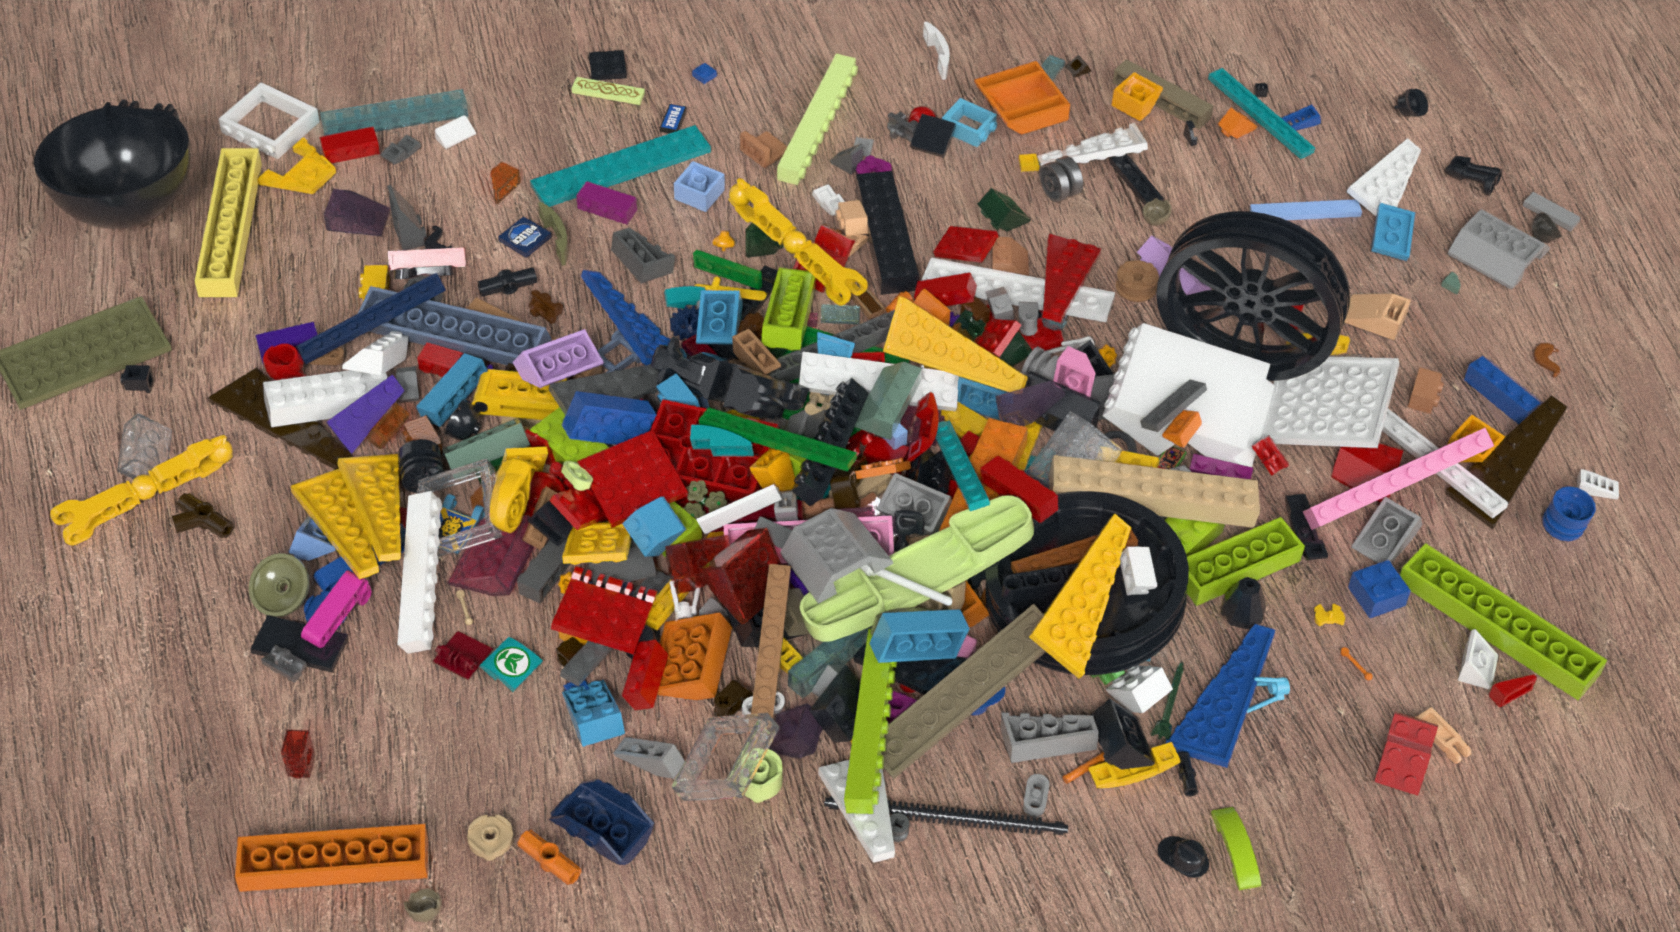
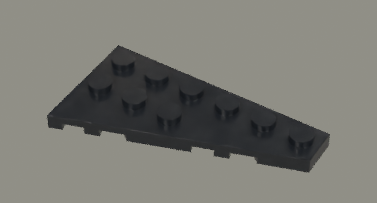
[853,642,967,695]

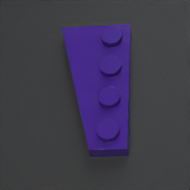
[326,375,404,454]

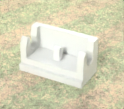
[1120,547,1157,595]

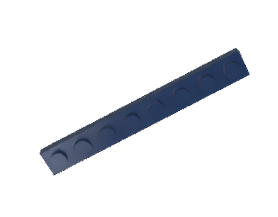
[296,272,446,364]

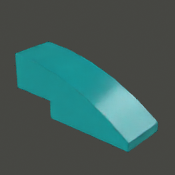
[690,425,754,456]

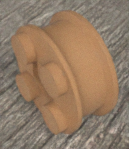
[1116,260,1159,302]

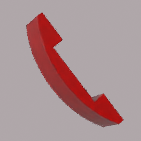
[908,392,938,462]

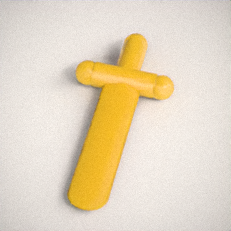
[694,276,767,301]

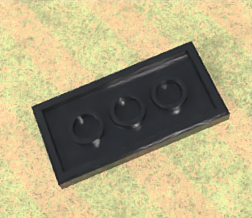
[250,615,349,673]

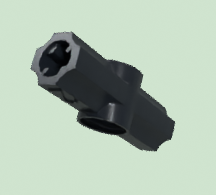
[477,267,537,297]

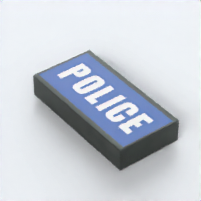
[660,104,687,134]

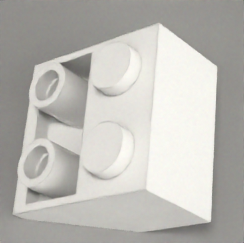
[1106,665,1173,713]

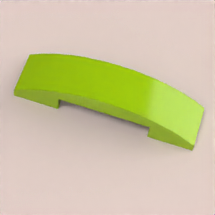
[1211,807,1261,890]

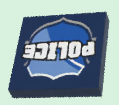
[498,216,552,258]

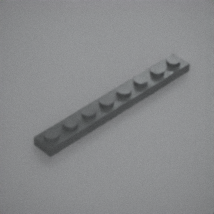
[560,569,672,686]

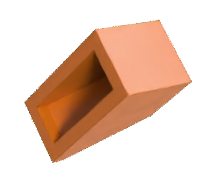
[1218,107,1258,139]

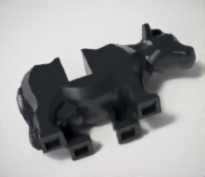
[651,337,809,419]

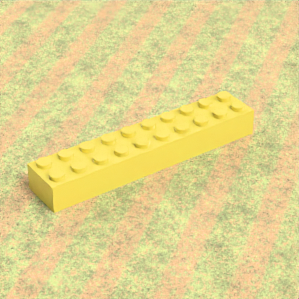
[195,148,262,297]

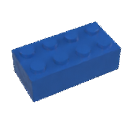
[562,391,656,445]

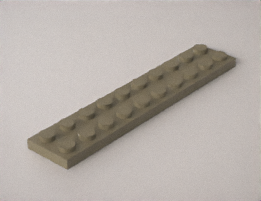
[881,604,1046,779]

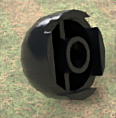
[444,399,482,440]

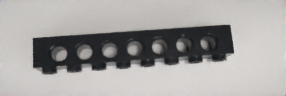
[792,378,869,506]

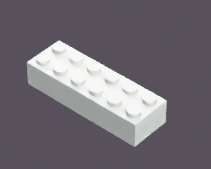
[263,370,392,427]

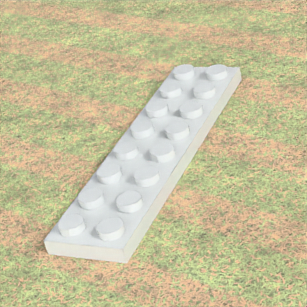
[799,352,959,411]

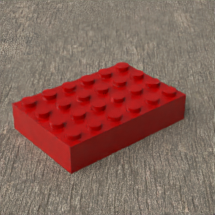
[650,399,779,502]

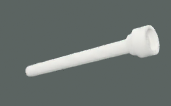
[861,564,953,606]

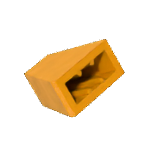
[750,448,795,492]

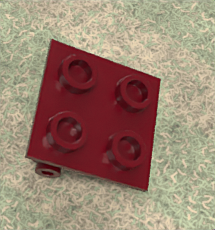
[432,631,493,680]

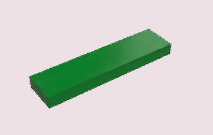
[693,249,762,290]

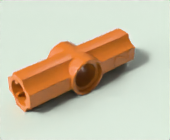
[517,830,582,885]

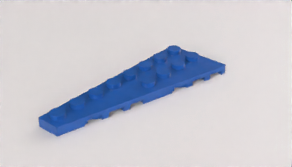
[581,270,671,365]

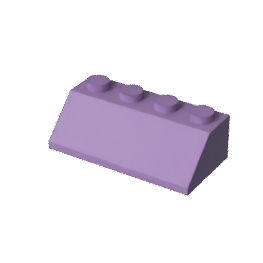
[1137,235,1212,295]
[513,329,604,388]

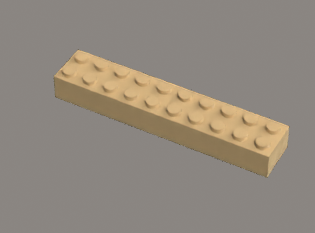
[1049,455,1260,528]

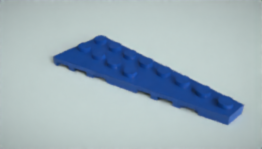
[1165,624,1276,768]

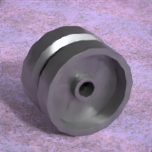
[1039,156,1083,202]

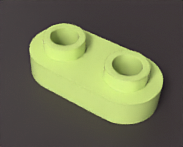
[561,461,593,491]

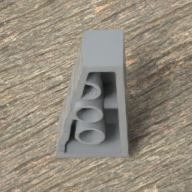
[1000,713,1099,763]

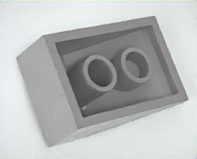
[876,473,952,536]
[1351,497,1423,563]

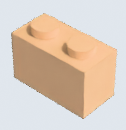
[835,200,868,236]

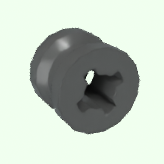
[890,813,910,842]

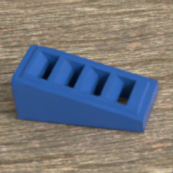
[1282,104,1321,131]

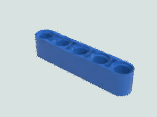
[313,524,406,591]

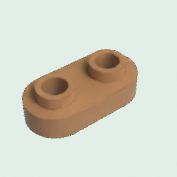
[309,347,345,365]

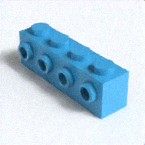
[416,353,488,427]

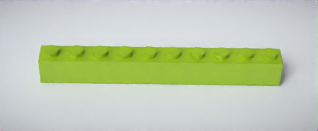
[844,629,897,814]

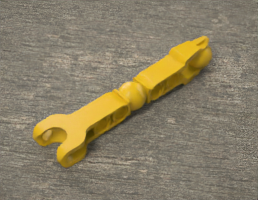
[728,178,868,306]
[50,435,233,545]

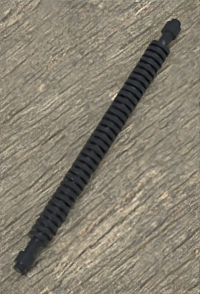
[824,796,1069,835]

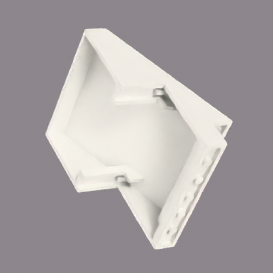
[1102,323,1275,467]

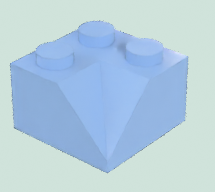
[674,161,725,212]

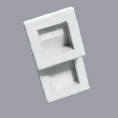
[812,184,845,216]

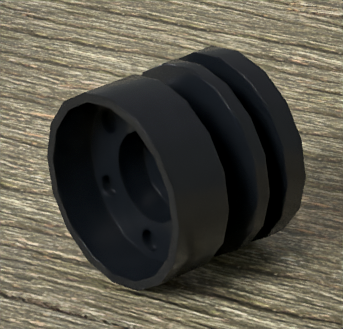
[398,439,445,493]

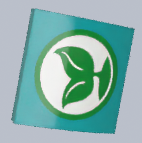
[479,637,543,692]

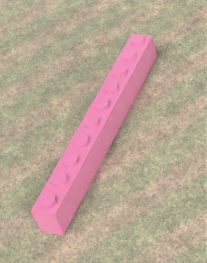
[1303,428,1494,530]

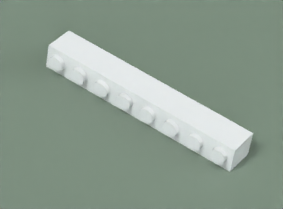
[397,491,442,654]

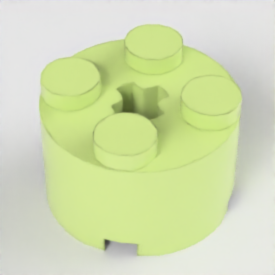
[737,748,783,803]

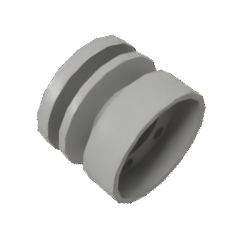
[1021,346,1059,381]

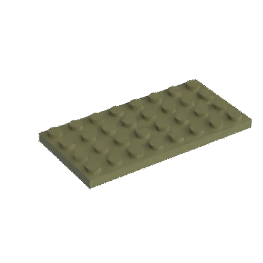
[0,296,172,410]

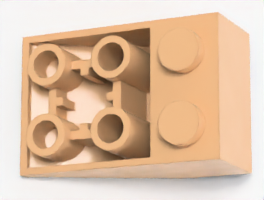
[1344,294,1411,340]

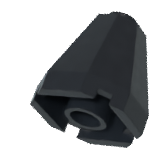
[1220,577,1266,630]

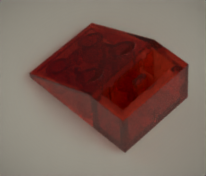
[665,535,737,594]

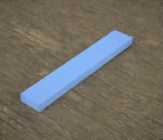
[1250,199,1362,220]

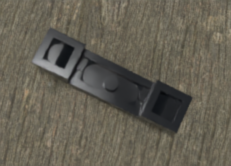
[741,265,778,320]
[1285,494,1328,560]

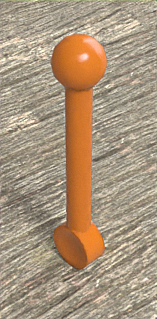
[1340,647,1373,681]

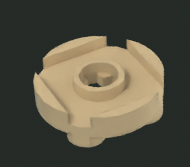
[467,815,514,861]

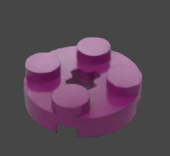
[856,156,892,174]

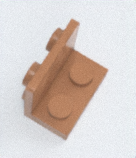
[740,131,788,168]

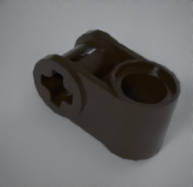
[713,680,753,721]

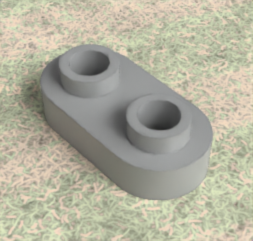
[1023,774,1049,817]

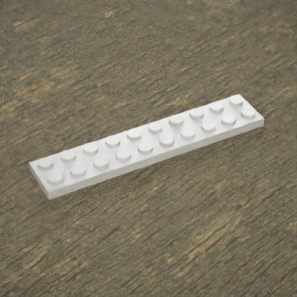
[921,258,1115,322]

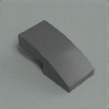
[380,134,421,165]

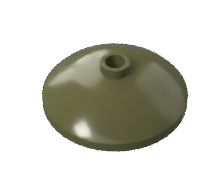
[249,553,309,617]

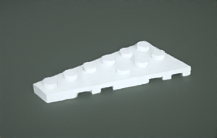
[1037,123,1148,167]
[1346,138,1421,216]
[818,760,895,863]

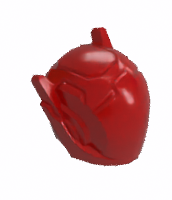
[263,344,307,381]

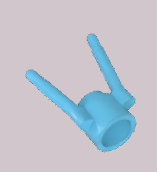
[1247,677,1290,713]

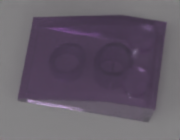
[324,189,391,237]
[995,380,1065,427]

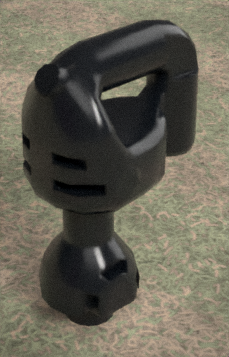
[893,509,924,552]

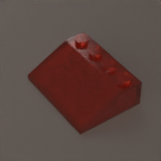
[701,528,782,624]

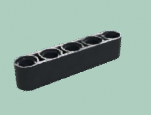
[1000,563,1079,603]

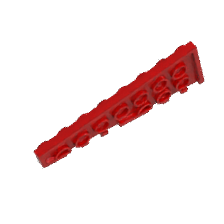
[1042,234,1101,323]

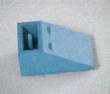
[562,680,625,747]

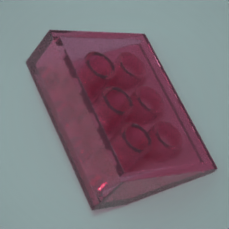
[448,515,534,596]

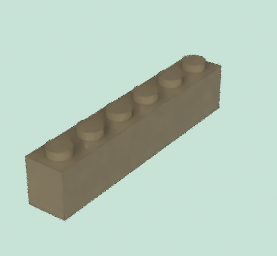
[1112,59,1214,129]

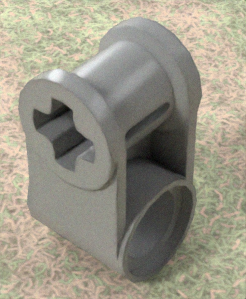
[1019,302,1038,336]

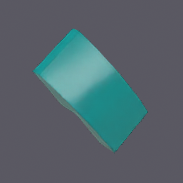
[664,286,705,309]

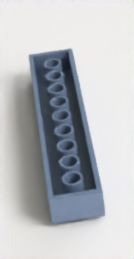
[358,286,551,365]

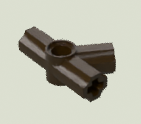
[172,493,234,538]

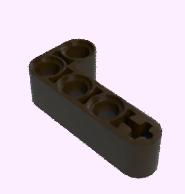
[830,455,868,513]

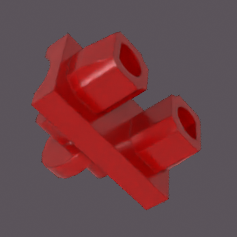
[1252,435,1289,476]

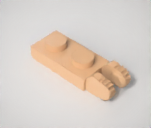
[1415,707,1471,764]

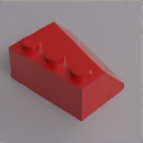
[1331,443,1404,504]

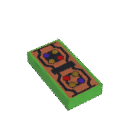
[1158,446,1187,469]

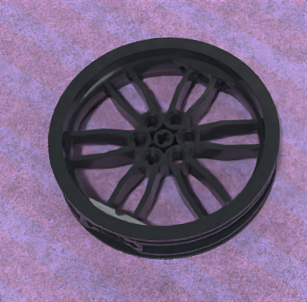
[1156,211,1350,381]

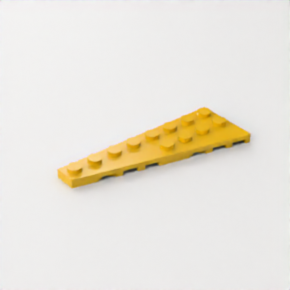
[1029,514,1131,679]

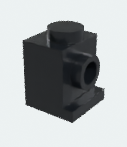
[120,365,154,393]

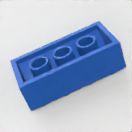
[1464,356,1543,425]

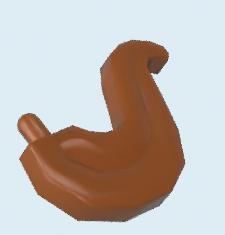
[1533,343,1561,378]

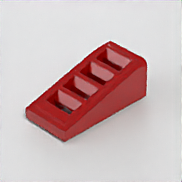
[1489,674,1537,708]

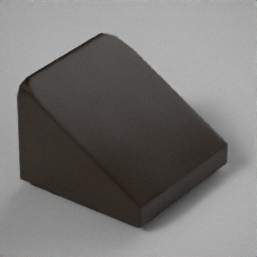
[1065,55,1092,78]

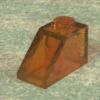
[490,161,520,204]

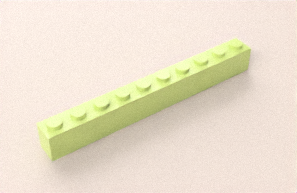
[777,53,858,185]

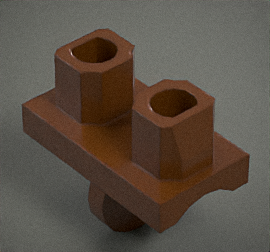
[528,289,563,324]

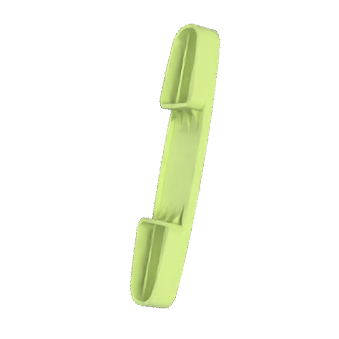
[800,496,1034,642]

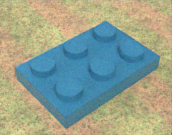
[1371,203,1415,261]

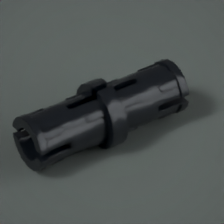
[1178,752,1199,797]

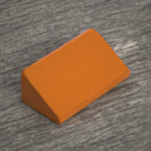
[1162,410,1202,448]

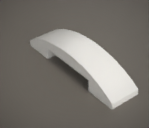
[923,22,949,80]

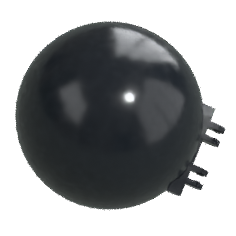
[34,99,190,229]

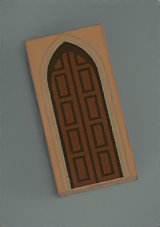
[850,287,886,320]

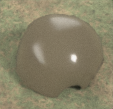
[1143,198,1171,226]
[404,889,442,922]

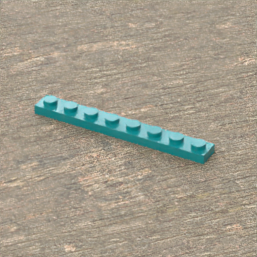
[1208,68,1315,159]
[935,420,990,512]

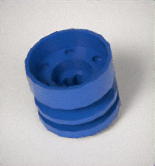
[1542,486,1596,542]

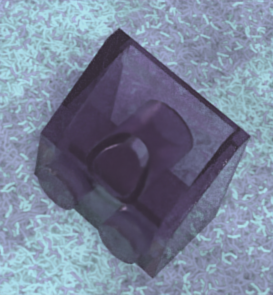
[765,703,822,759]

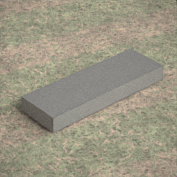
[1523,192,1581,231]

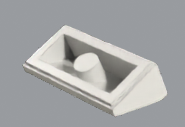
[435,115,476,149]

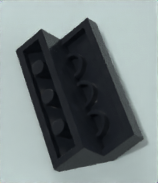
[905,449,951,494]

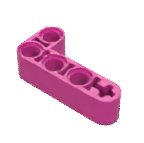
[301,570,372,648]

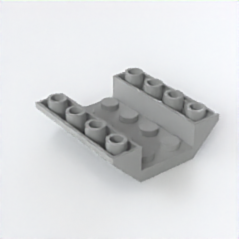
[1447,209,1550,290]
[780,508,893,604]

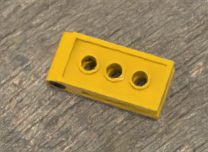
[471,369,567,420]

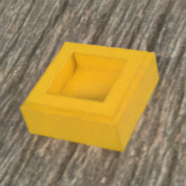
[1018,154,1039,172]

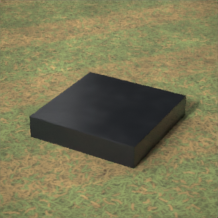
[910,114,956,158]

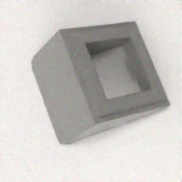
[699,597,728,619]

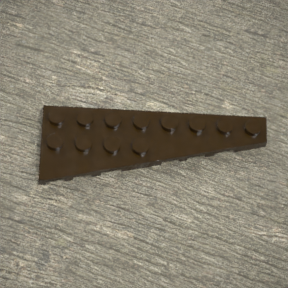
[208,367,353,470]
[1446,395,1567,530]

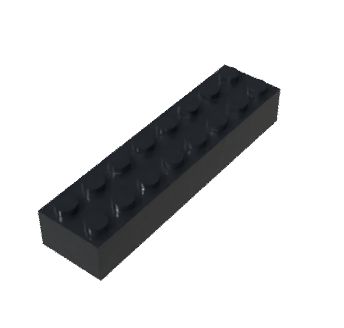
[855,171,919,295]

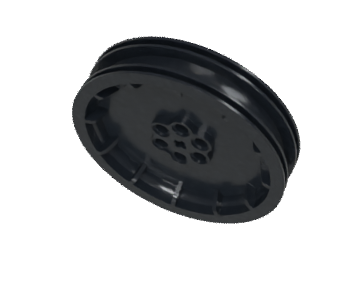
[985,491,1189,675]

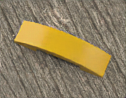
[1088,742,1180,788]

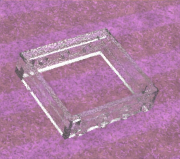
[417,458,502,557]
[671,713,780,801]

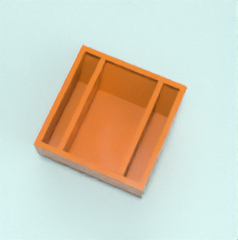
[974,61,1070,135]

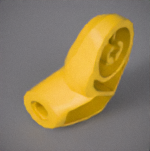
[490,458,535,533]

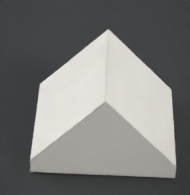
[1458,629,1498,689]

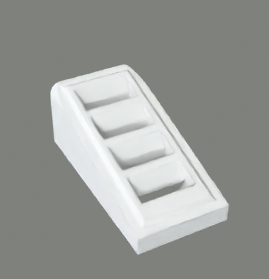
[1577,469,1619,500]

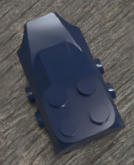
[548,779,654,865]

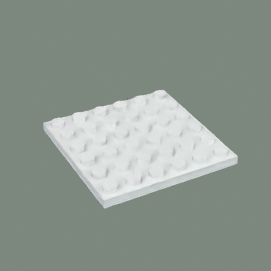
[1260,357,1399,448]

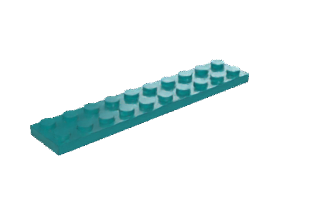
[530,125,711,207]

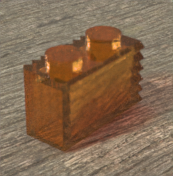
[366,402,410,449]

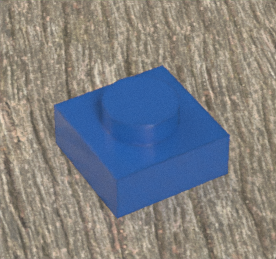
[692,63,717,84]

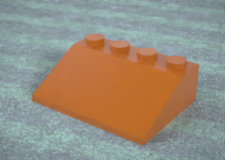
[657,612,732,700]

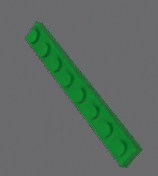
[699,407,857,471]

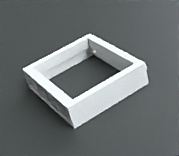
[219,83,320,159]

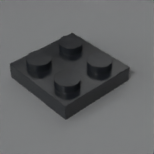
[589,50,627,80]

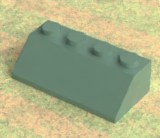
[854,362,922,440]
[442,418,530,477]

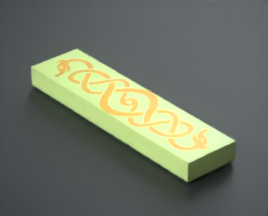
[572,77,645,105]

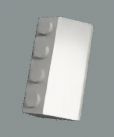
[342,331,408,375]

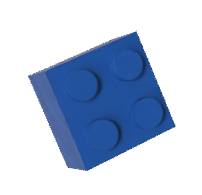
[1348,560,1411,619]

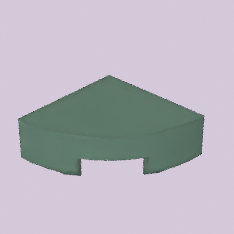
[1441,272,1461,295]

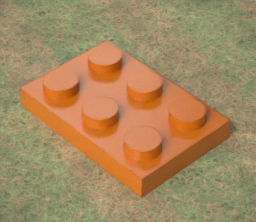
[855,458,911,479]

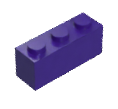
[255,322,317,365]

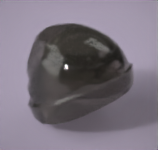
[1531,212,1562,243]

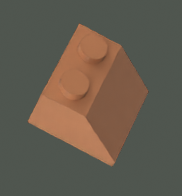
[991,237,1029,276]

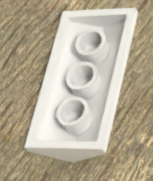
[697,484,782,534]

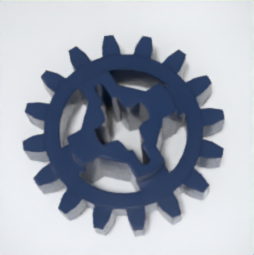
[670,305,699,340]

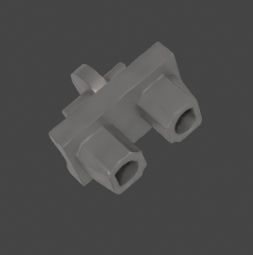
[887,112,919,142]
[261,645,307,683]

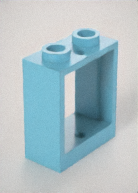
[942,98,997,147]

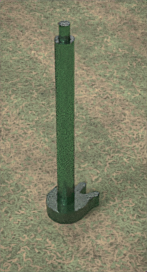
[1150,663,1184,740]

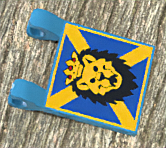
[438,494,486,554]

